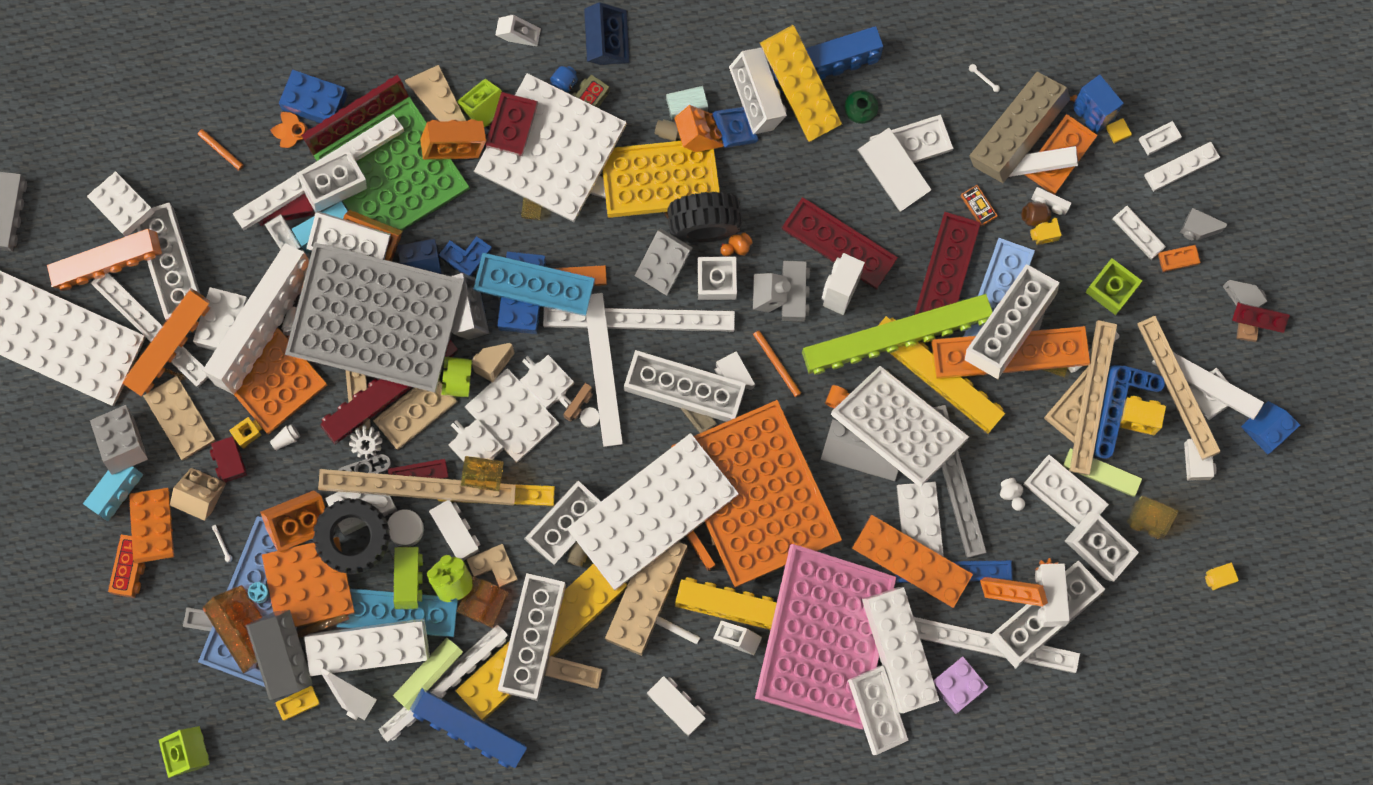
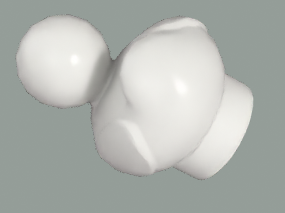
[1000,478,1025,511]

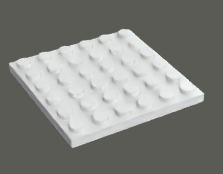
[474,73,627,222]

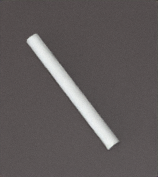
[656,617,700,644]

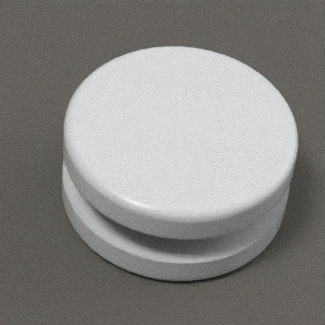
[387,510,424,547]

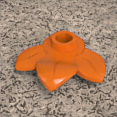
[270,112,308,148]

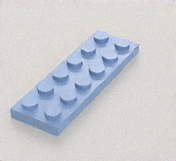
[963,238,1035,337]

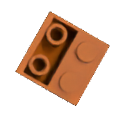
[674,105,724,152]

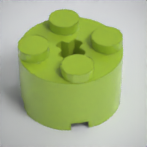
[441,357,472,397]
[427,555,473,602]

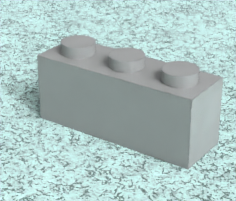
[782,261,810,321]

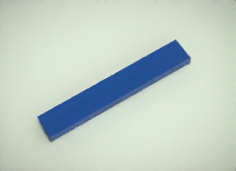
[895,560,1013,583]

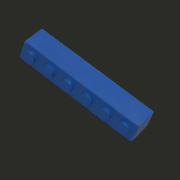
[410,688,527,768]

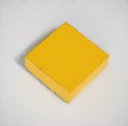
[1106,118,1132,143]

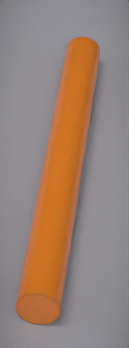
[753,330,801,397]

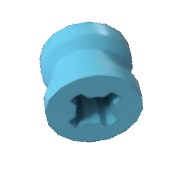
[248,582,270,603]

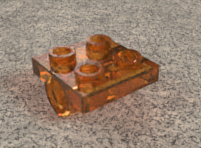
[456,576,509,628]

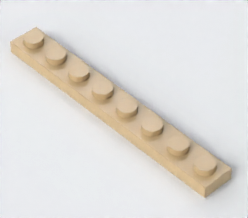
[1137,316,1220,461]
[1069,320,1117,475]

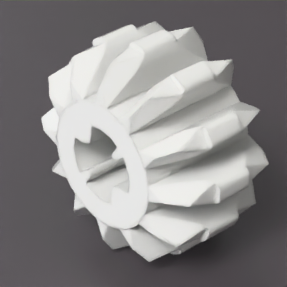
[349,425,382,459]

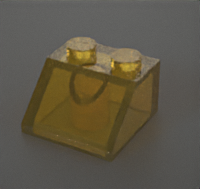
[1127,496,1178,539]

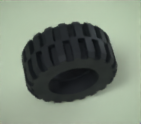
[667,192,742,243]
[313,498,390,574]

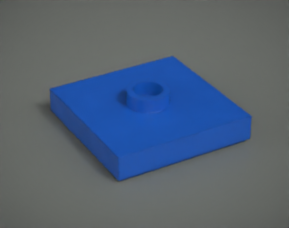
[713,107,759,148]

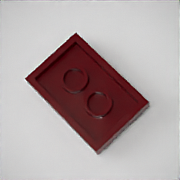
[486,92,538,156]

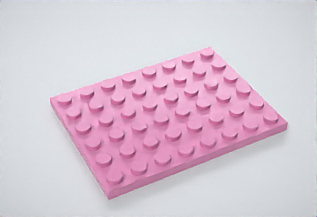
[755,544,896,729]

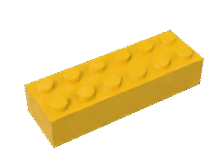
[675,577,777,630]

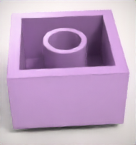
[933,657,988,714]

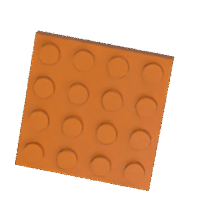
[234,328,328,435]
[262,537,355,627]

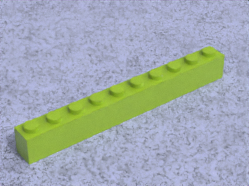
[802,294,992,375]

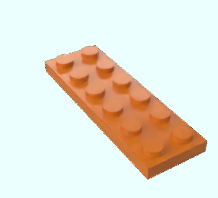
[852,515,973,608]

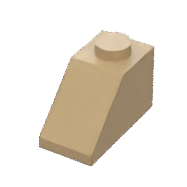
[472,343,515,382]

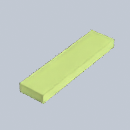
[1063,448,1142,497]

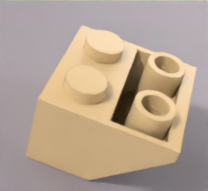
[170,468,226,521]

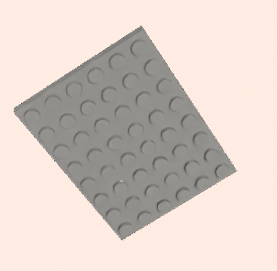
[285,242,464,393]

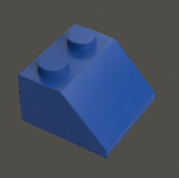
[1241,401,1300,455]

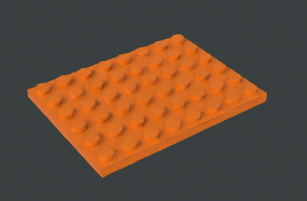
[671,400,842,588]

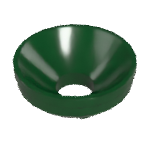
[844,90,878,124]

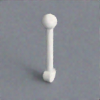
[969,64,1000,92]
[212,525,232,562]

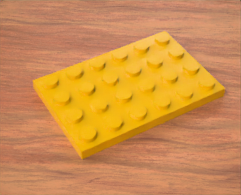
[603,141,720,218]

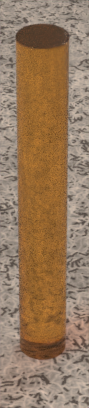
[297,613,349,638]

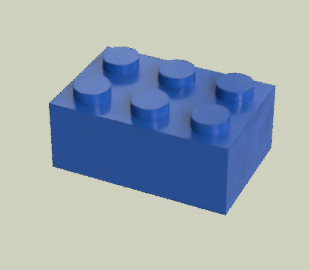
[279,70,348,123]
[1073,75,1124,134]

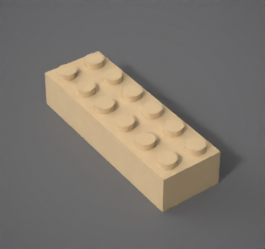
[605,542,688,656]

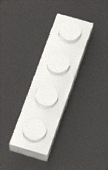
[1144,142,1220,192]

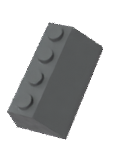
[246,610,313,700]

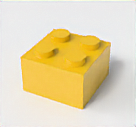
[1119,396,1166,435]

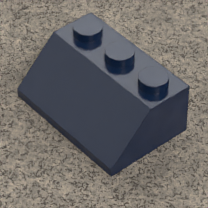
[584,2,629,65]

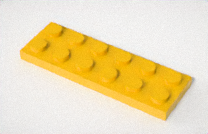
[760,25,842,142]

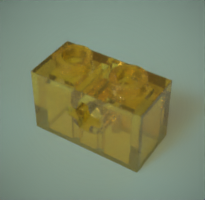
[461,456,504,491]

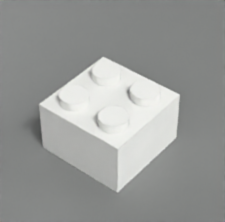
[698,257,737,300]

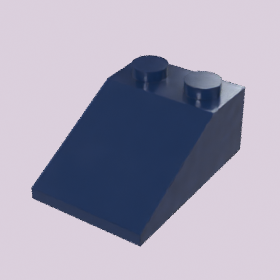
[397,239,442,274]

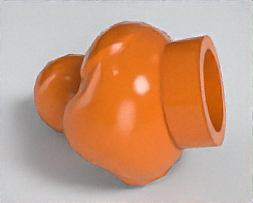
[720,232,752,257]

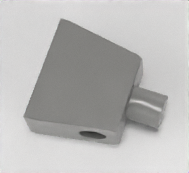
[753,273,791,312]

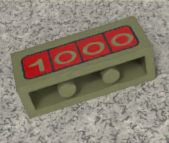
[572,75,610,108]

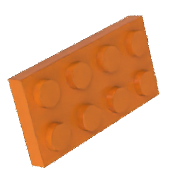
[1024,114,1097,195]
[129,488,174,563]

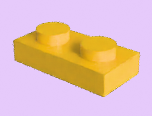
[275,686,320,721]

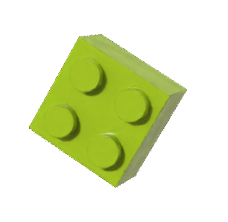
[1085,258,1142,315]

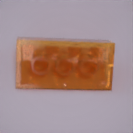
[202,585,262,674]

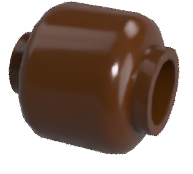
[1021,202,1051,226]

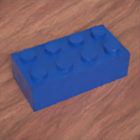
[498,252,546,334]

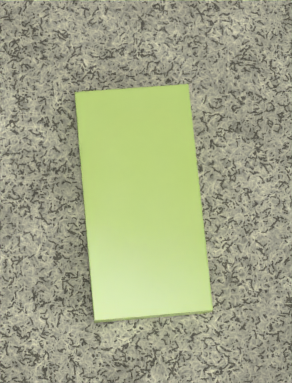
[393,638,463,711]

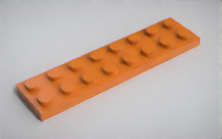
[932,326,1090,379]

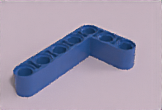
[1093,365,1165,458]

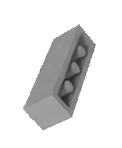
[0,172,27,252]

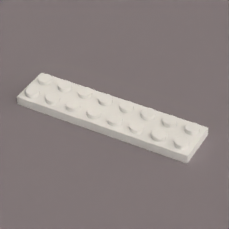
[378,625,508,742]

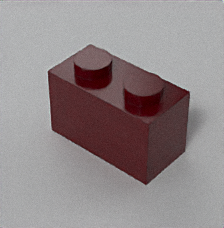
[210,436,247,483]

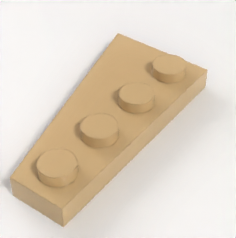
[405,65,466,121]

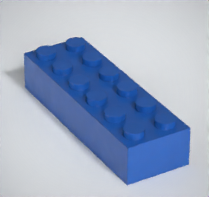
[769,26,883,93]

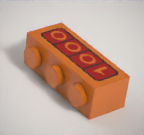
[108,534,145,598]

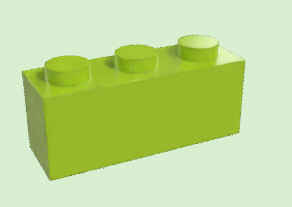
[393,547,423,609]

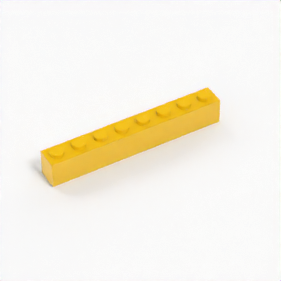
[878,316,1005,434]

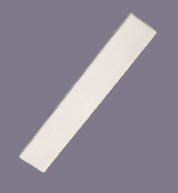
[1152,352,1264,420]

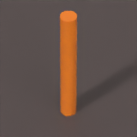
[198,129,244,171]

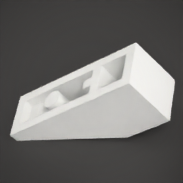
[321,669,376,720]

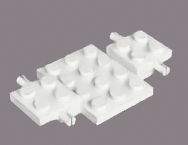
[449,355,574,474]

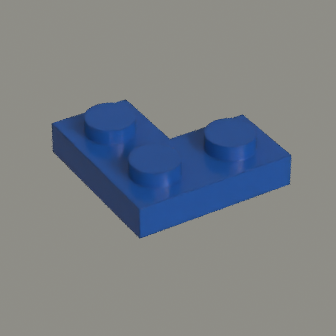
[439,236,492,276]

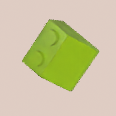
[456,79,502,127]
[159,726,209,778]

